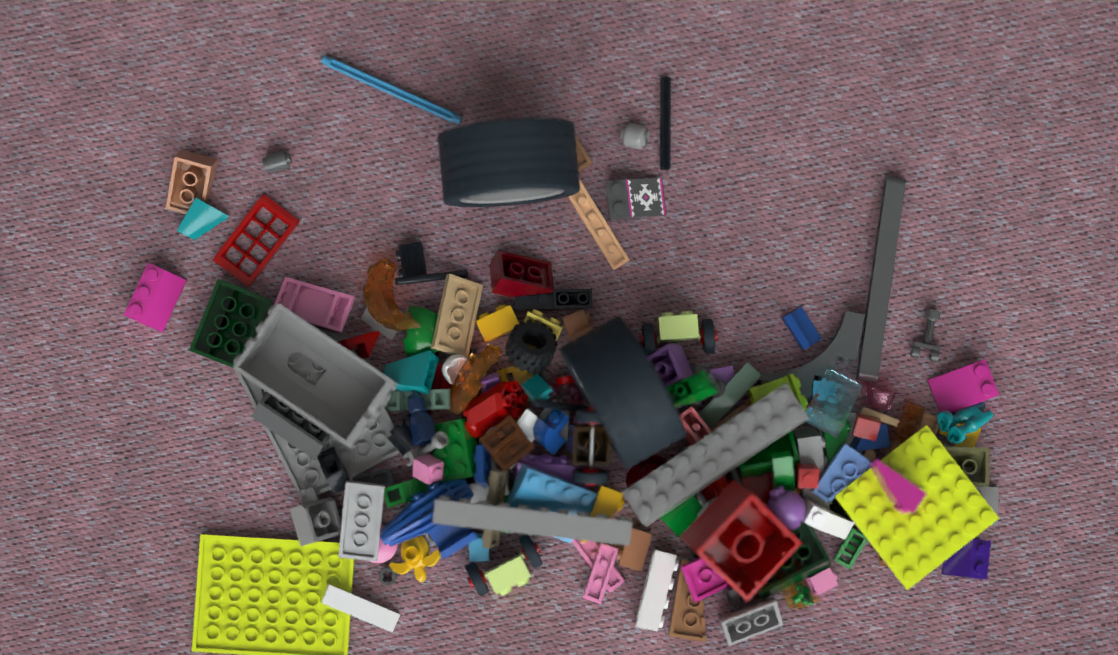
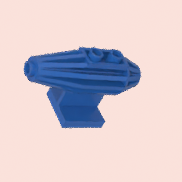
[379,478,478,559]

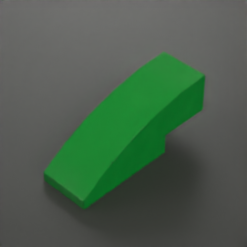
[770,451,795,492]

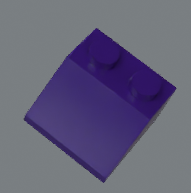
[941,539,991,580]

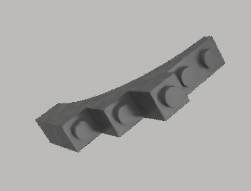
[757,311,865,399]

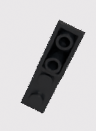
[514,289,592,311]

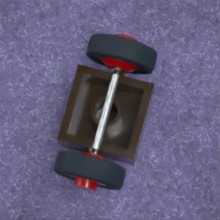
[566,406,611,486]

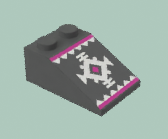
[605,178,667,222]

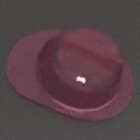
[856,380,901,410]

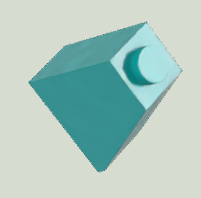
[382,351,439,394]

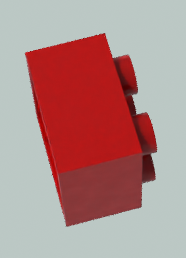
[680,480,801,601]

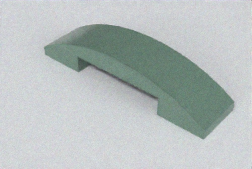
[698,361,762,429]
[385,389,450,411]

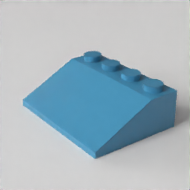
[506,463,598,543]

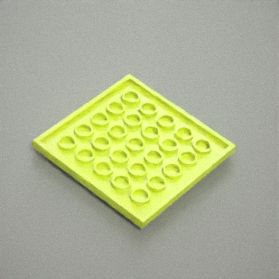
[835,425,999,590]

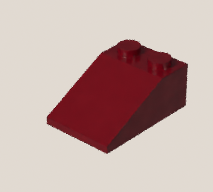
[490,250,554,297]

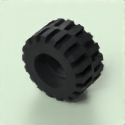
[505,320,558,373]

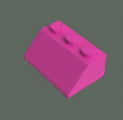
[124,263,187,332]

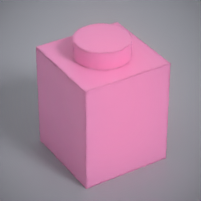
[413,454,443,484]
[805,567,838,596]

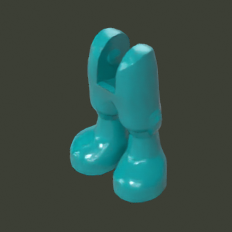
[937,402,994,443]

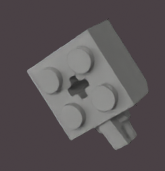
[290,487,342,546]

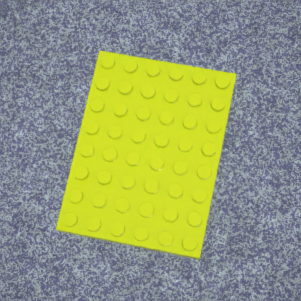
[192,534,355,655]

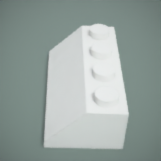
[634,549,679,631]

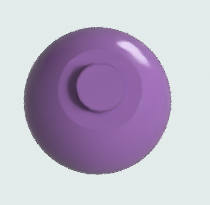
[766,486,806,530]

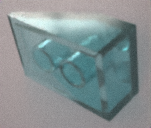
[805,367,863,438]

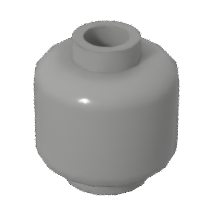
[620,123,650,149]

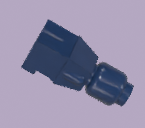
[407,393,436,446]

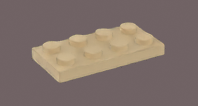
[431,274,483,358]

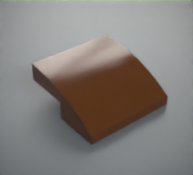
[479,415,535,472]

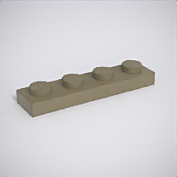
[482,468,507,549]

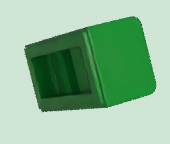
[833,525,867,569]

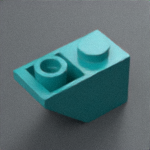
[520,374,553,403]

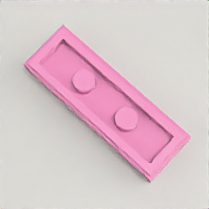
[582,543,619,604]

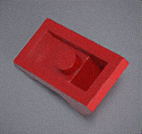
[337,330,380,359]

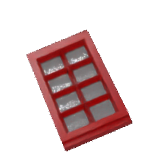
[213,194,300,288]

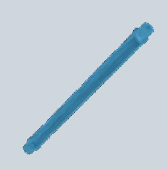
[321,55,463,124]

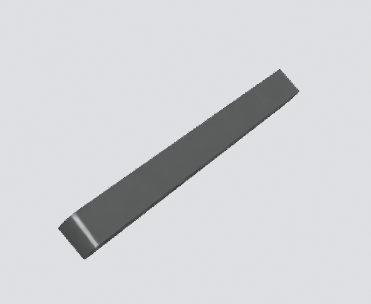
[856,176,906,383]

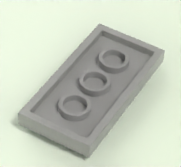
[338,480,385,562]

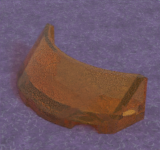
[363,257,421,331]

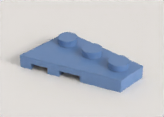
[811,443,871,503]

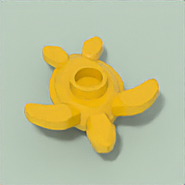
[389,535,441,583]

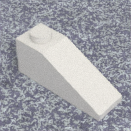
[802,498,854,539]

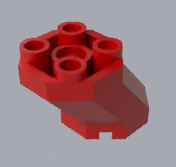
[463,381,528,438]

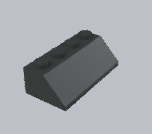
[252,392,333,460]

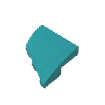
[177,197,229,240]

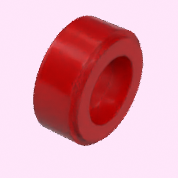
[555,375,574,386]

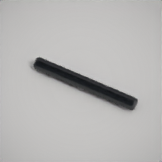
[660,77,671,171]

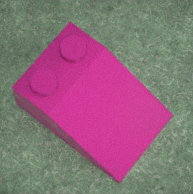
[927,359,999,413]
[868,459,927,514]

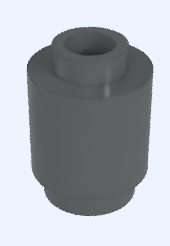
[262,150,292,173]

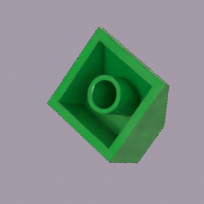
[660,496,703,537]

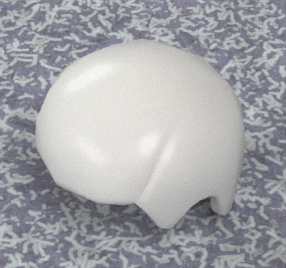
[442,354,471,386]

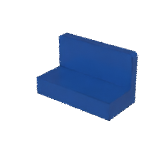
[782,307,821,351]

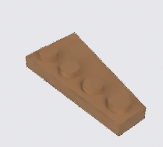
[668,559,707,642]

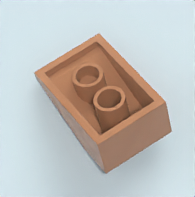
[166,149,218,214]

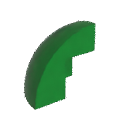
[403,306,439,357]

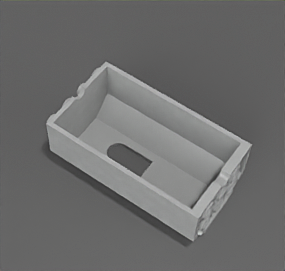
[233,303,398,449]

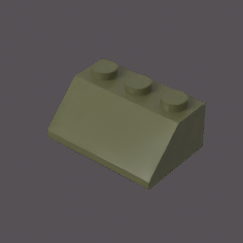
[944,447,990,487]

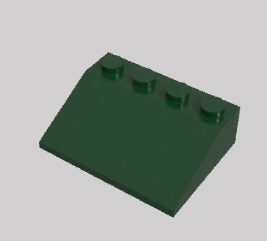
[189,279,272,368]
[757,521,831,600]

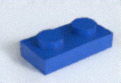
[474,445,491,488]

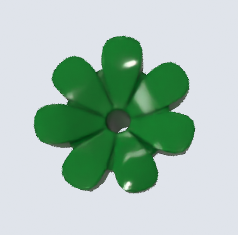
[792,582,814,606]

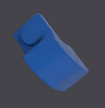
[533,409,570,455]

